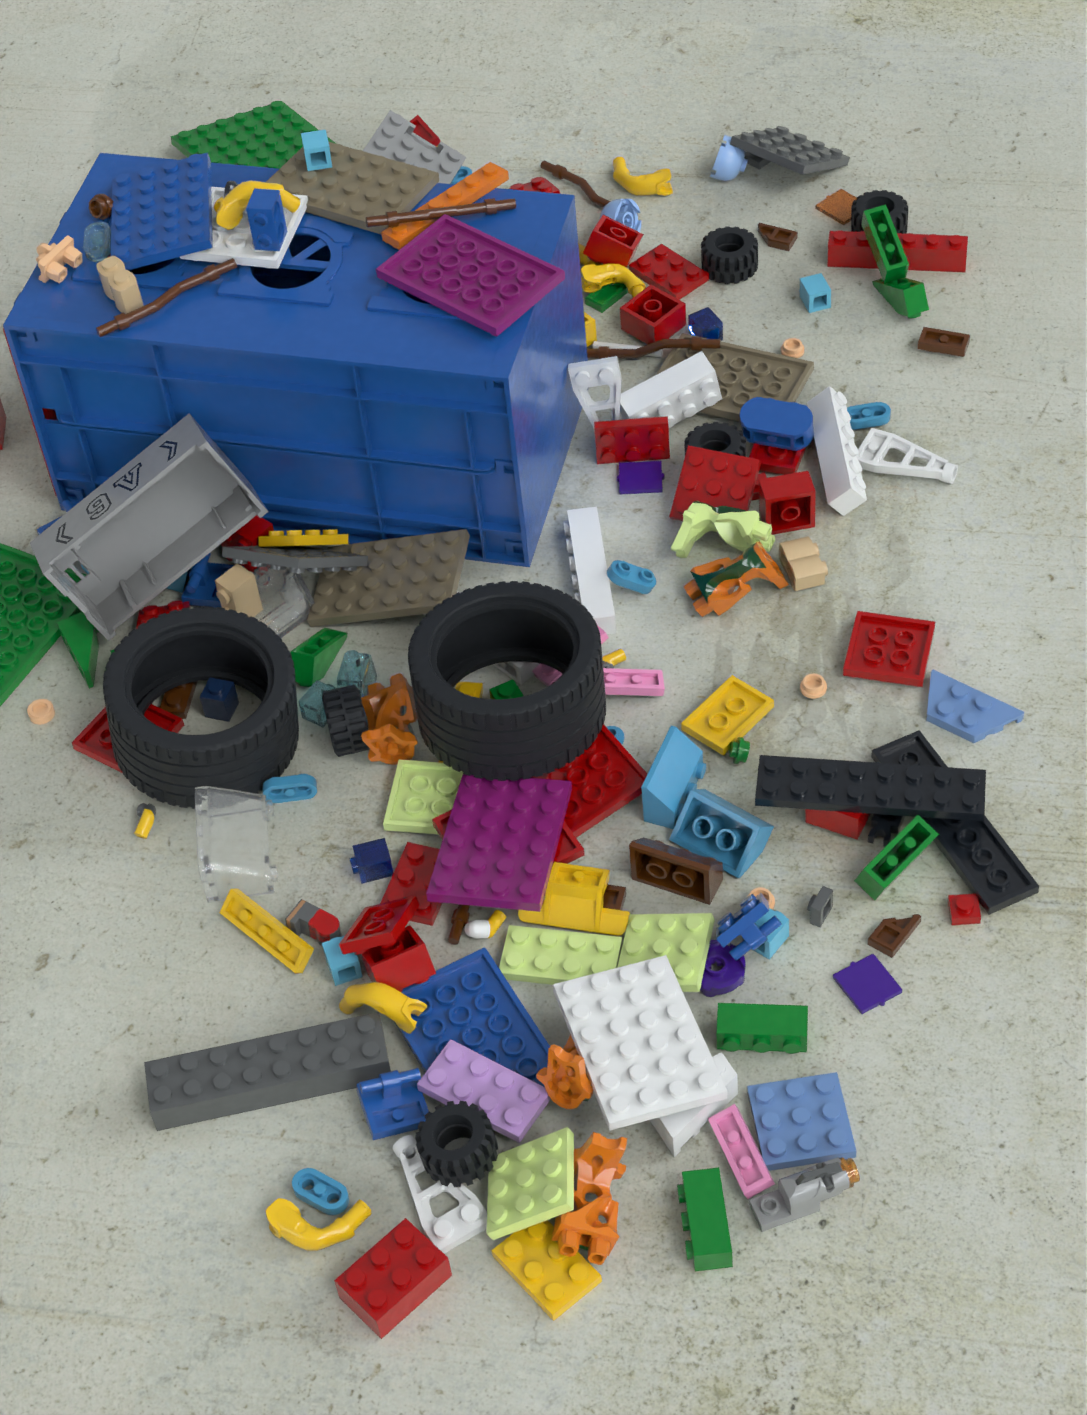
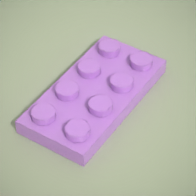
[417,1039,551,1143]

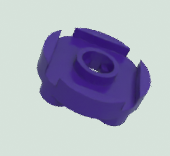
[700,940,746,997]

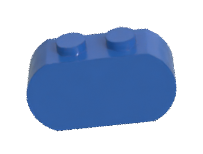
[740,397,814,451]

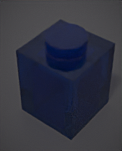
[688,307,723,341]
[349,838,393,884]

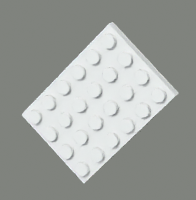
[553,955,728,1131]

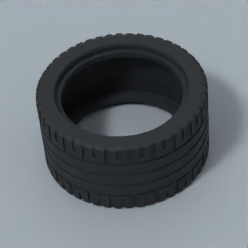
[408,581,606,781]
[103,606,299,809]

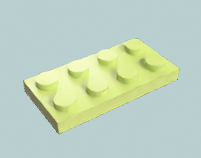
[499,925,623,985]

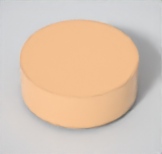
[27,699,55,725]

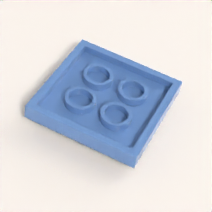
[747,1072,857,1171]

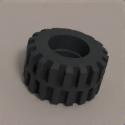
[851,190,908,234]
[701,226,758,284]
[684,422,746,457]
[322,684,370,757]
[415,1101,498,1187]

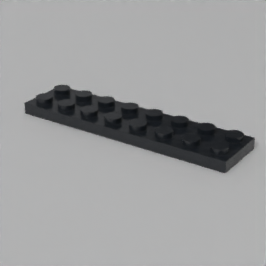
[871,730,1039,915]
[755,755,986,821]

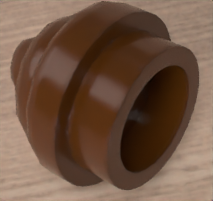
[89,194,113,220]

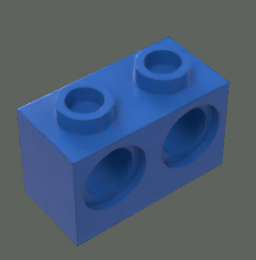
[246,188,287,251]

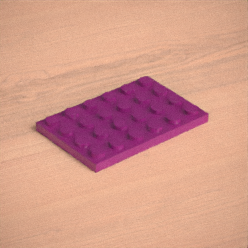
[376,214,565,337]
[426,774,572,912]

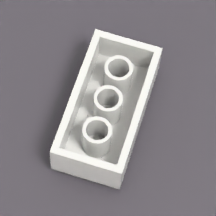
[620,351,722,428]

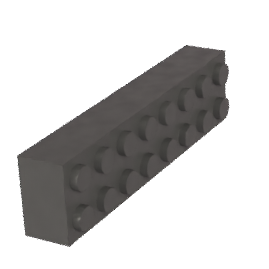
[144,1012,391,1131]

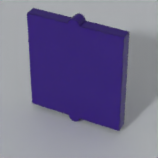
[617,461,665,495]
[833,954,903,1014]

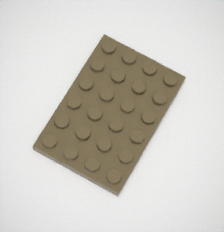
[266,142,439,235]
[656,333,814,422]
[307,529,470,627]

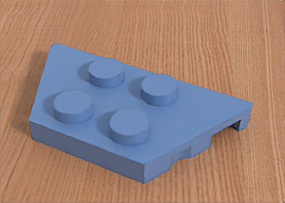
[926,670,1024,743]

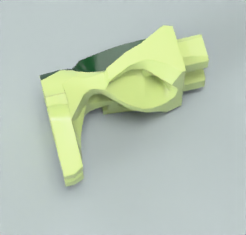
[671,501,775,558]

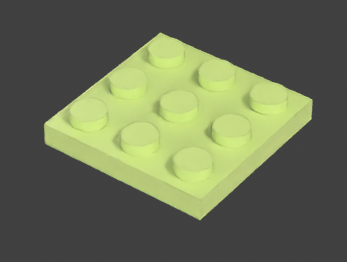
[383,759,463,835]
[617,913,715,992]
[486,1127,574,1240]

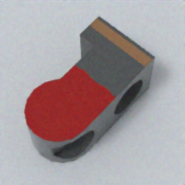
[285,899,342,947]

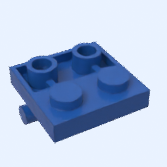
[181,553,244,608]
[716,893,782,961]
[356,1068,429,1140]

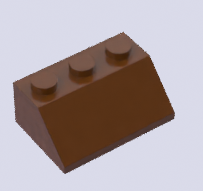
[629,837,723,905]

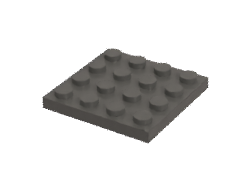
[730,126,850,175]
[222,546,368,573]

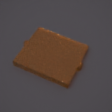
[815,189,857,226]

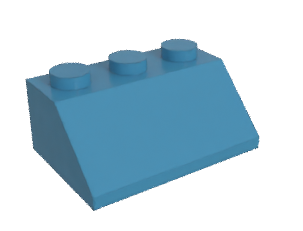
[641,726,706,829]
[669,789,774,878]

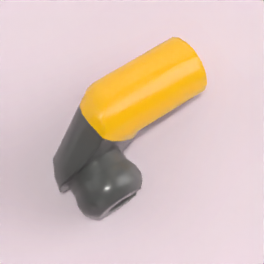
[602,648,626,668]
[134,803,156,839]

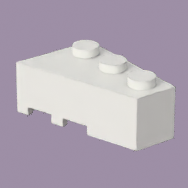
[650,1052,738,1157]

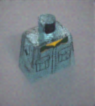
[337,650,377,714]

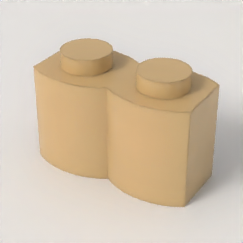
[96,256,144,314]
[779,536,828,591]

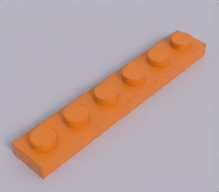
[381,162,509,250]

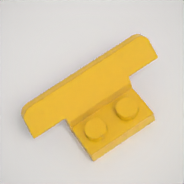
[518,862,630,936]

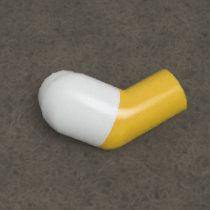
[464,910,506,939]

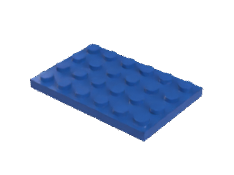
[111,152,213,270]
[394,947,550,1106]

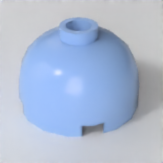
[710,135,748,181]
[600,199,641,232]

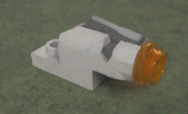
[749,1157,860,1232]

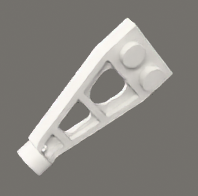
[568,356,622,428]
[857,428,958,484]
[393,1135,487,1254]

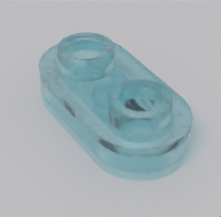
[83,222,111,262]

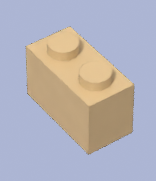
[215,564,263,617]

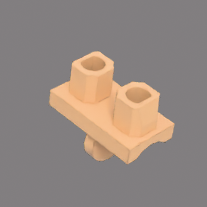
[36,235,83,283]

